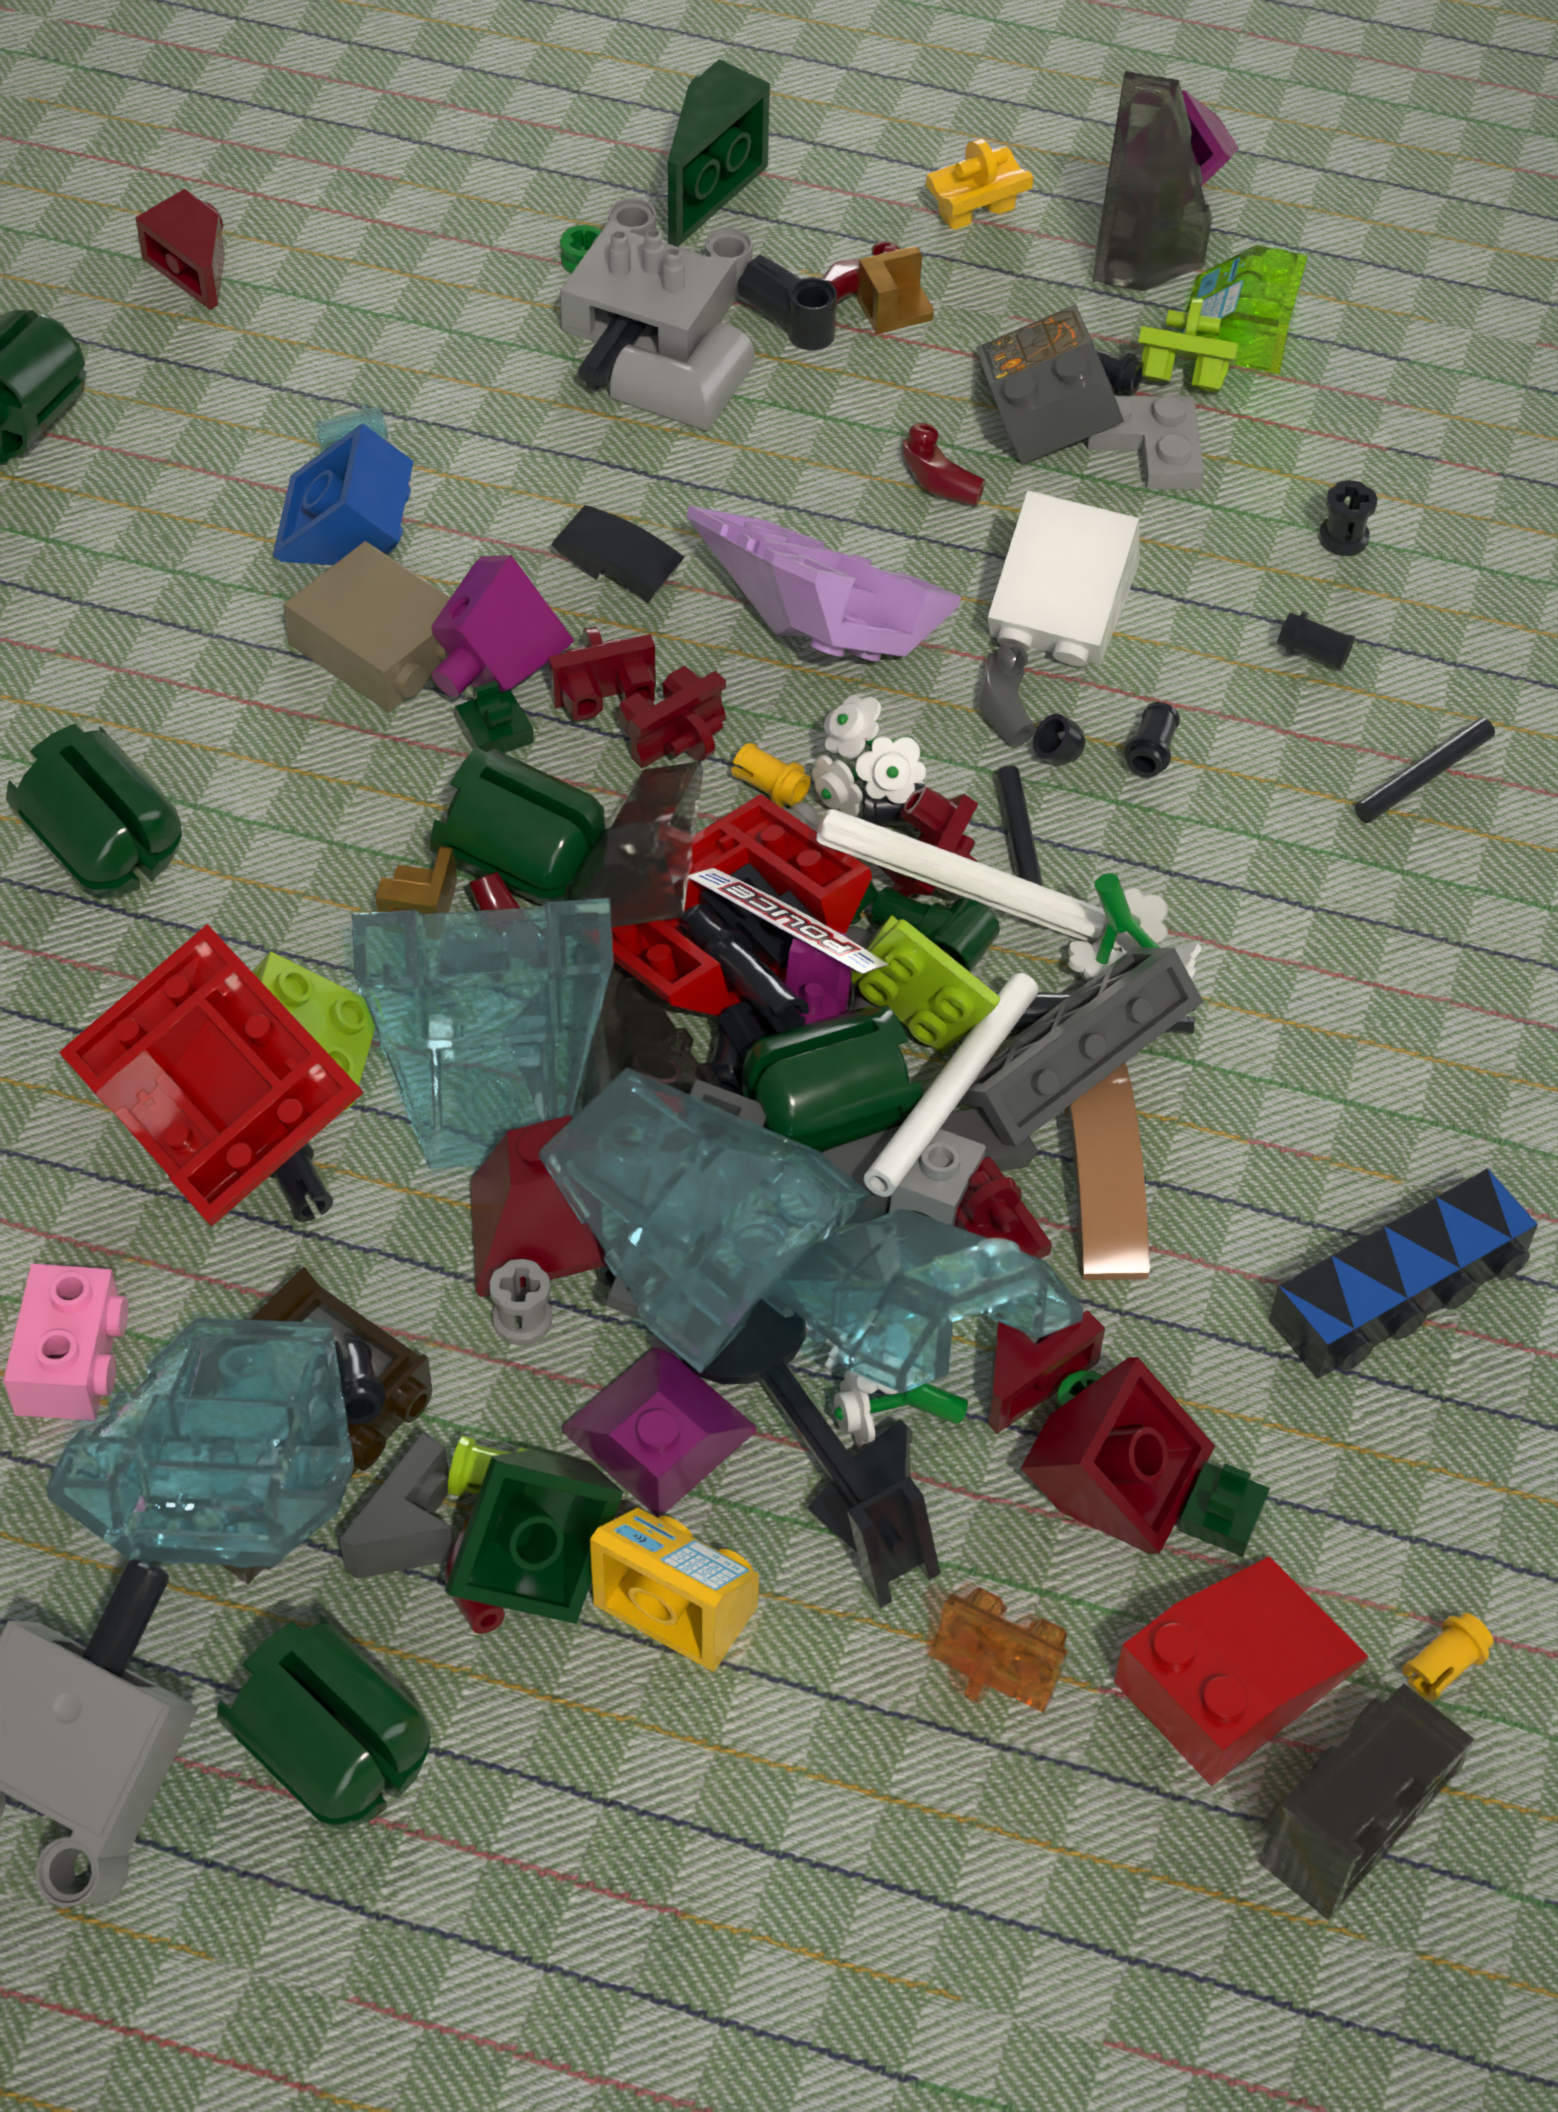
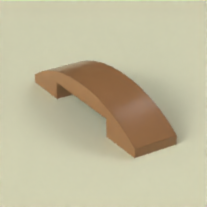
[1064,1063,1149,1281]

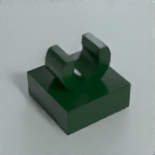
[455,680,534,753]
[1178,1462,1270,1557]

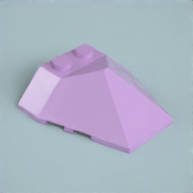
[686,505,961,662]

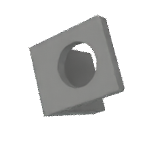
[886,1129,986,1257]

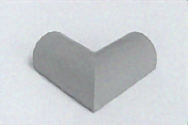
[610,323,755,431]

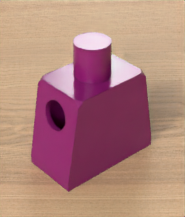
[431,555,575,697]

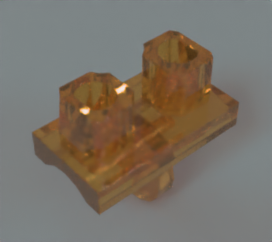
[929,1587,1069,1713]

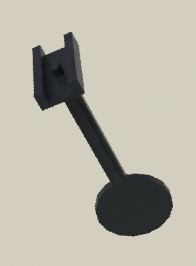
[678,1269,941,1608]

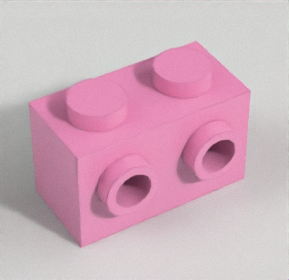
[3,1264,128,1421]

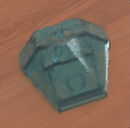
[351,898,614,1169]
[539,1068,870,1373]
[745,1208,1084,1393]
[46,1318,354,1567]

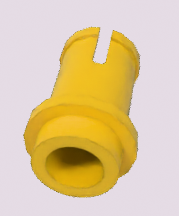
[731,743,811,807]
[1402,1613,1494,1701]

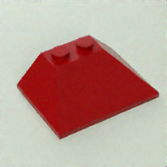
[565,794,872,1016]
[59,924,364,1227]

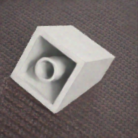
[988,490,1140,666]

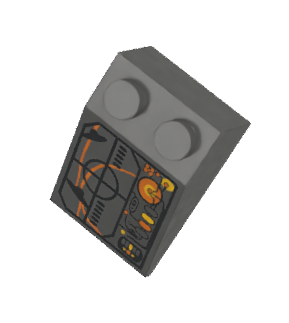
[976,304,1124,465]

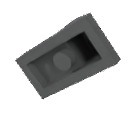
[340,1433,453,1579]

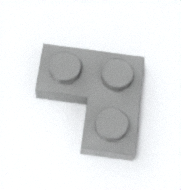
[1086,395,1204,489]

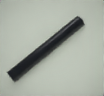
[1355,718,1495,823]
[996,765,1044,887]

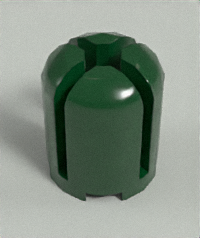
[0,309,86,464]
[6,724,182,898]
[430,745,605,906]
[742,1005,923,1163]
[216,1614,431,1831]

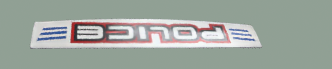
[688,868,888,974]

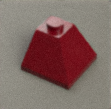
[470,1115,606,1297]
[1021,1357,1215,1554]

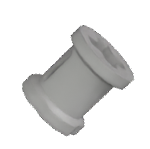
[489,1259,552,1346]

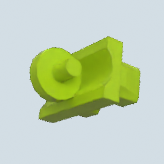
[1138,297,1238,392]

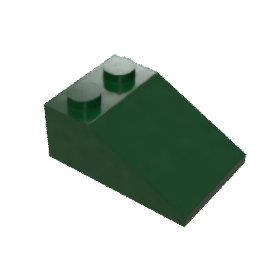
[668,59,770,247]

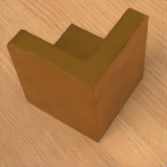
[857,246,934,334]
[375,846,458,940]

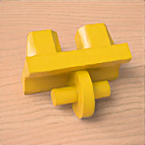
[926,139,1034,230]

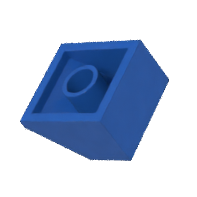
[272,423,413,565]

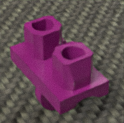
[785,932,853,1026]

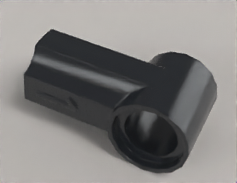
[738,254,837,351]

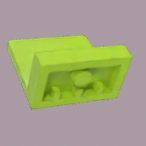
[852,916,1001,1055]
[252,951,380,1111]

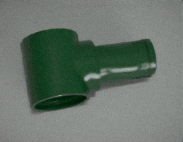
[871,887,1000,973]

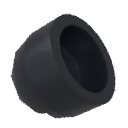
[1033,714,1086,765]

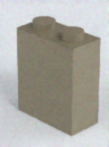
[283,541,451,713]

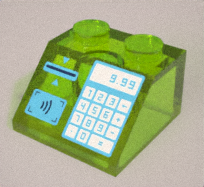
[1180,245,1308,374]

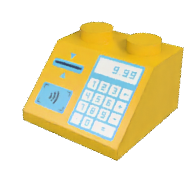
[590,1507,759,1672]

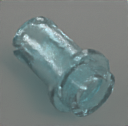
[315,404,388,452]

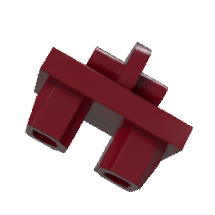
[548,626,656,721]
[619,665,726,769]
[876,787,978,898]
[954,1156,1052,1284]

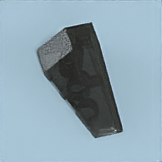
[1092,71,1212,291]

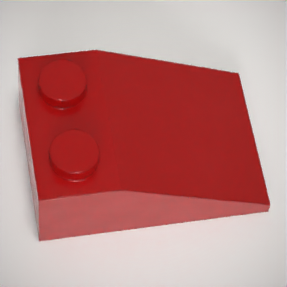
[1114,1556,1368,1787]

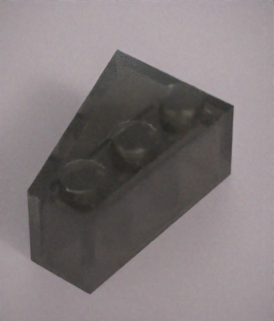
[1258,1683,1475,1921]

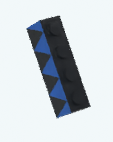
[1269,1168,1538,1379]

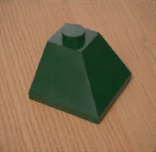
[444,1450,623,1624]

